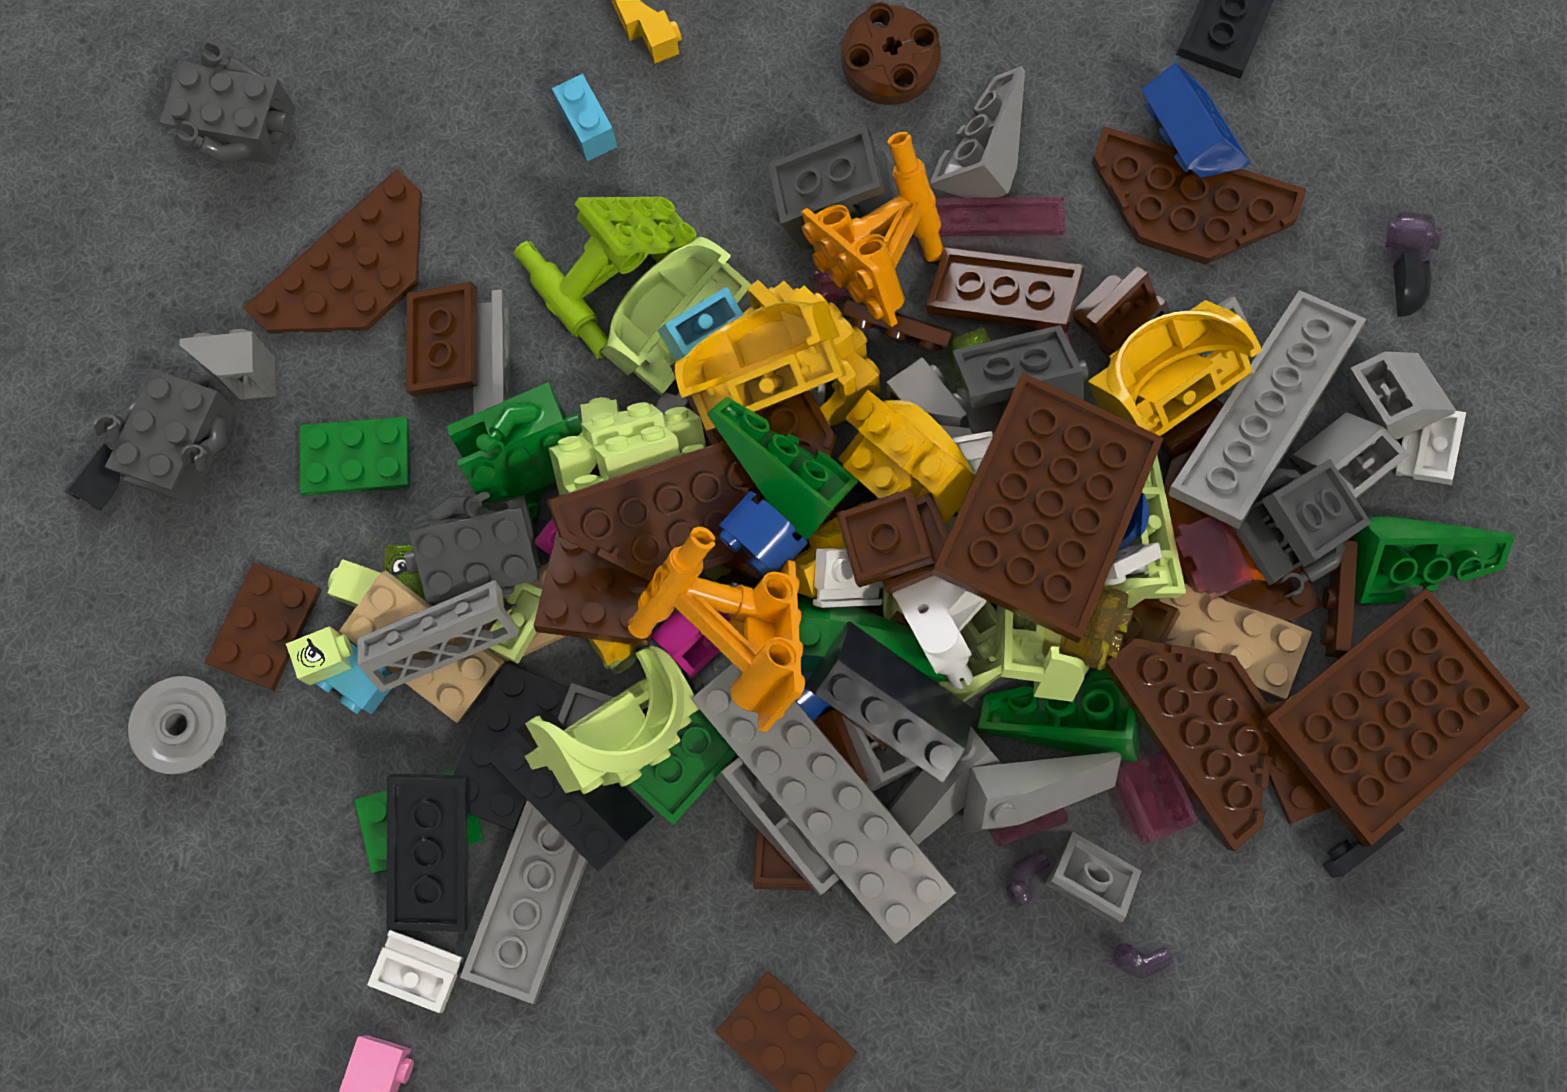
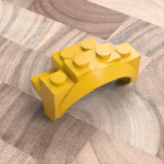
[743,280,880,426]
[1088,300,1262,436]
[675,301,847,431]
[838,390,975,525]

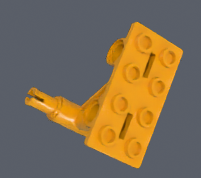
[801,132,944,327]
[628,527,805,732]

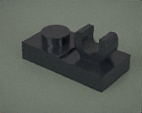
[1323,822,1404,878]

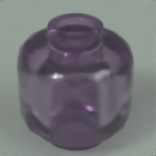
[1385,211,1442,260]

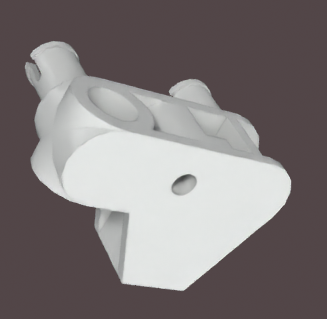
[892,576,986,689]

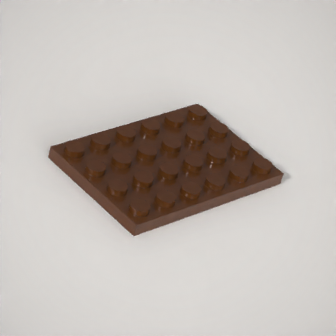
[930,372,1164,643]
[1261,588,1530,847]

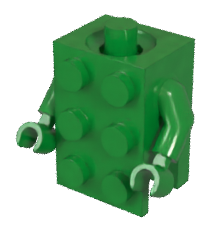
[447,382,583,522]

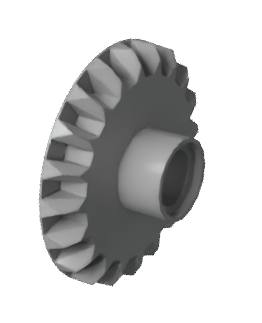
[128,676,229,775]

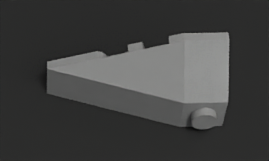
[930,66,1025,203]
[888,726,1002,844]
[962,752,1121,833]
[715,757,840,896]

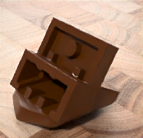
[1072,266,1170,358]

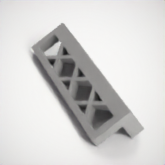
[473,290,511,414]
[358,580,519,693]

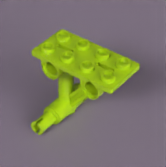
[513,197,697,359]

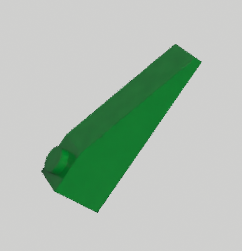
[707,397,859,541]
[1350,516,1515,604]
[797,595,945,681]
[978,669,1141,761]

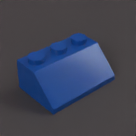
[1141,62,1251,178]

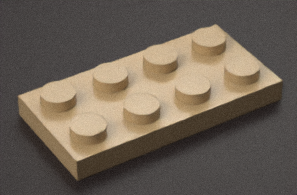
[339,571,504,723]
[1159,584,1312,700]

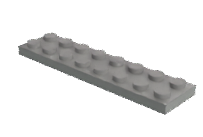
[1168,290,1366,529]
[691,663,956,944]
[460,683,643,1004]

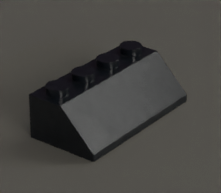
[804,621,974,783]
[487,708,654,872]

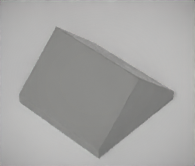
[1044,832,1141,924]

